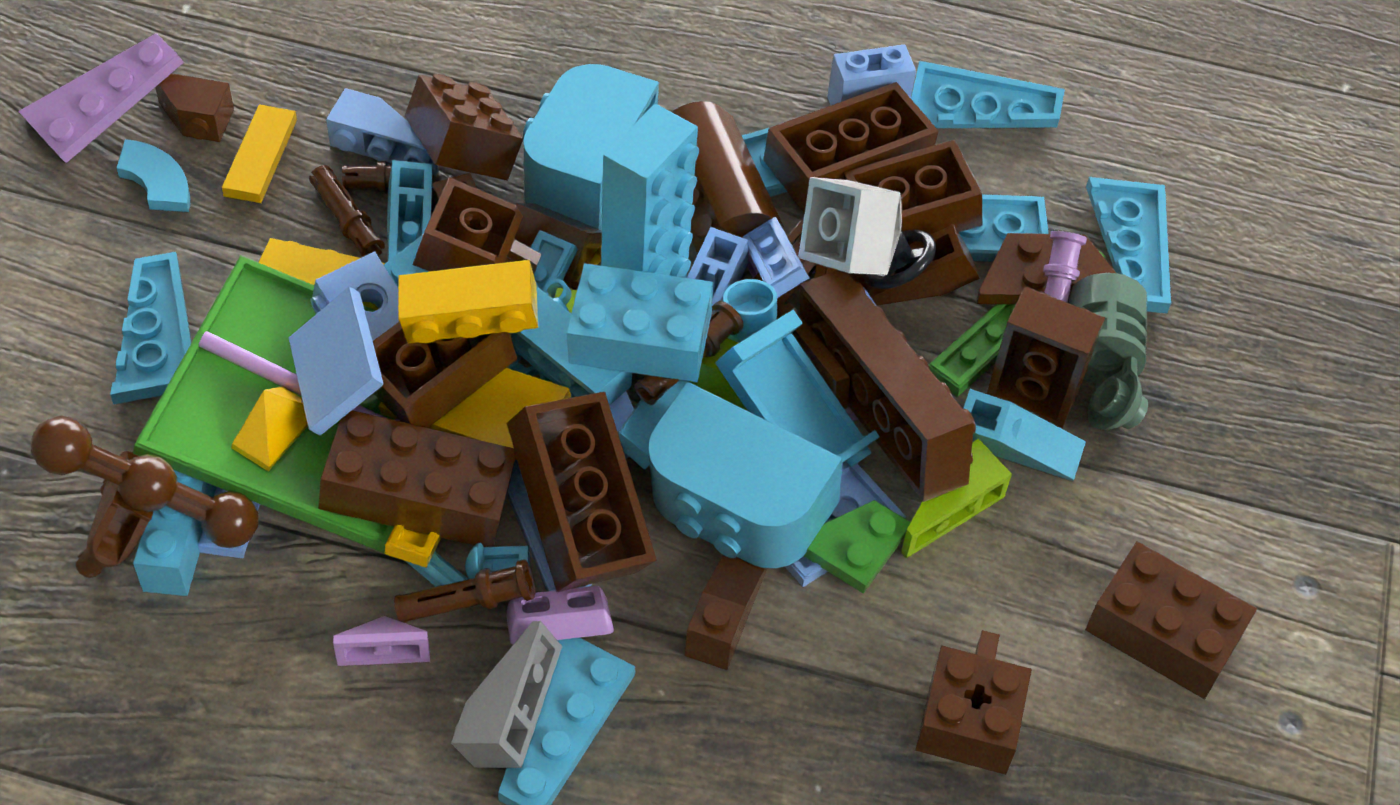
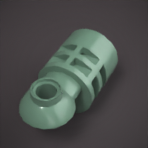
[1069,273,1148,430]

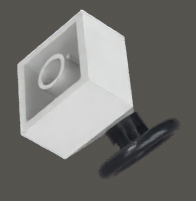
[798,177,936,289]

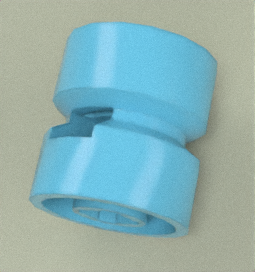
[723,279,777,343]

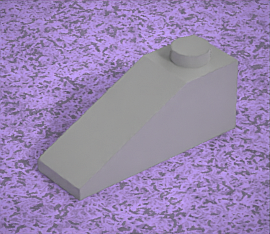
[451,621,562,768]

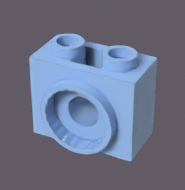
[827,44,916,105]
[310,251,399,341]

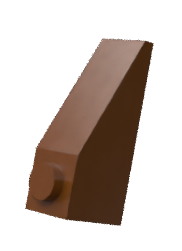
[854,224,980,306]
[685,555,767,670]

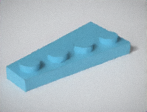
[110,252,192,405]
[498,638,635,805]

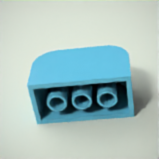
[523,64,659,230]
[648,382,842,568]

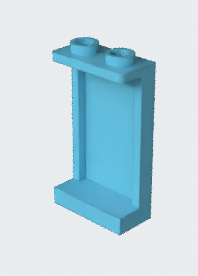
[715,310,880,474]

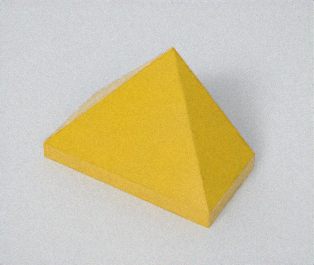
[231,386,308,472]

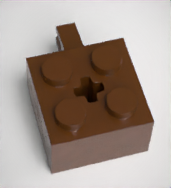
[412,177,541,274]
[915,630,1032,775]

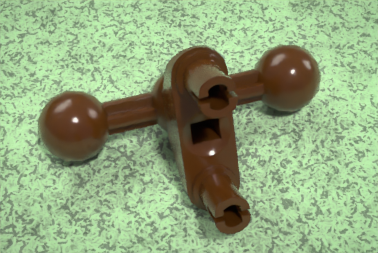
[31,415,259,578]

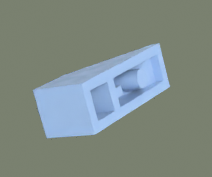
[687,227,749,306]

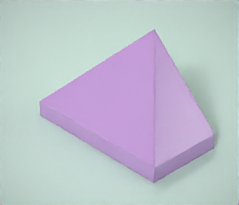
[333,616,430,666]

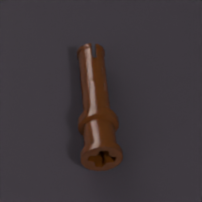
[634,301,744,405]
[394,559,535,623]

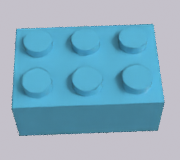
[566,263,713,382]

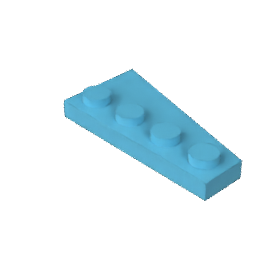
[911,61,1065,128]
[1086,177,1171,313]

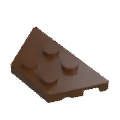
[977,233,1116,305]

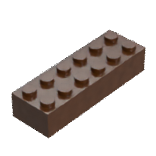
[800,270,976,502]

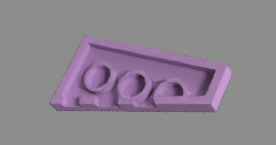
[18,33,184,163]

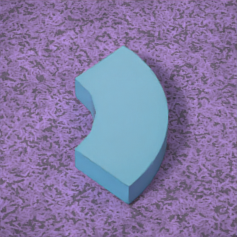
[117,139,190,212]

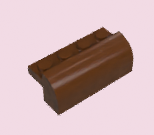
[672,101,784,254]

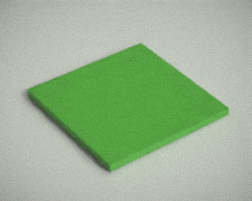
[133,255,395,553]

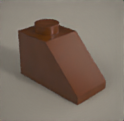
[155,73,234,142]

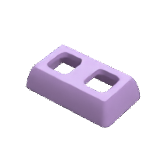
[506,586,614,644]

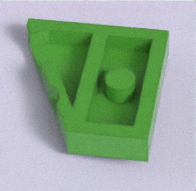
[804,500,911,594]

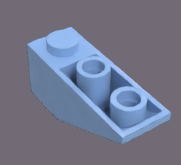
[326,88,438,176]

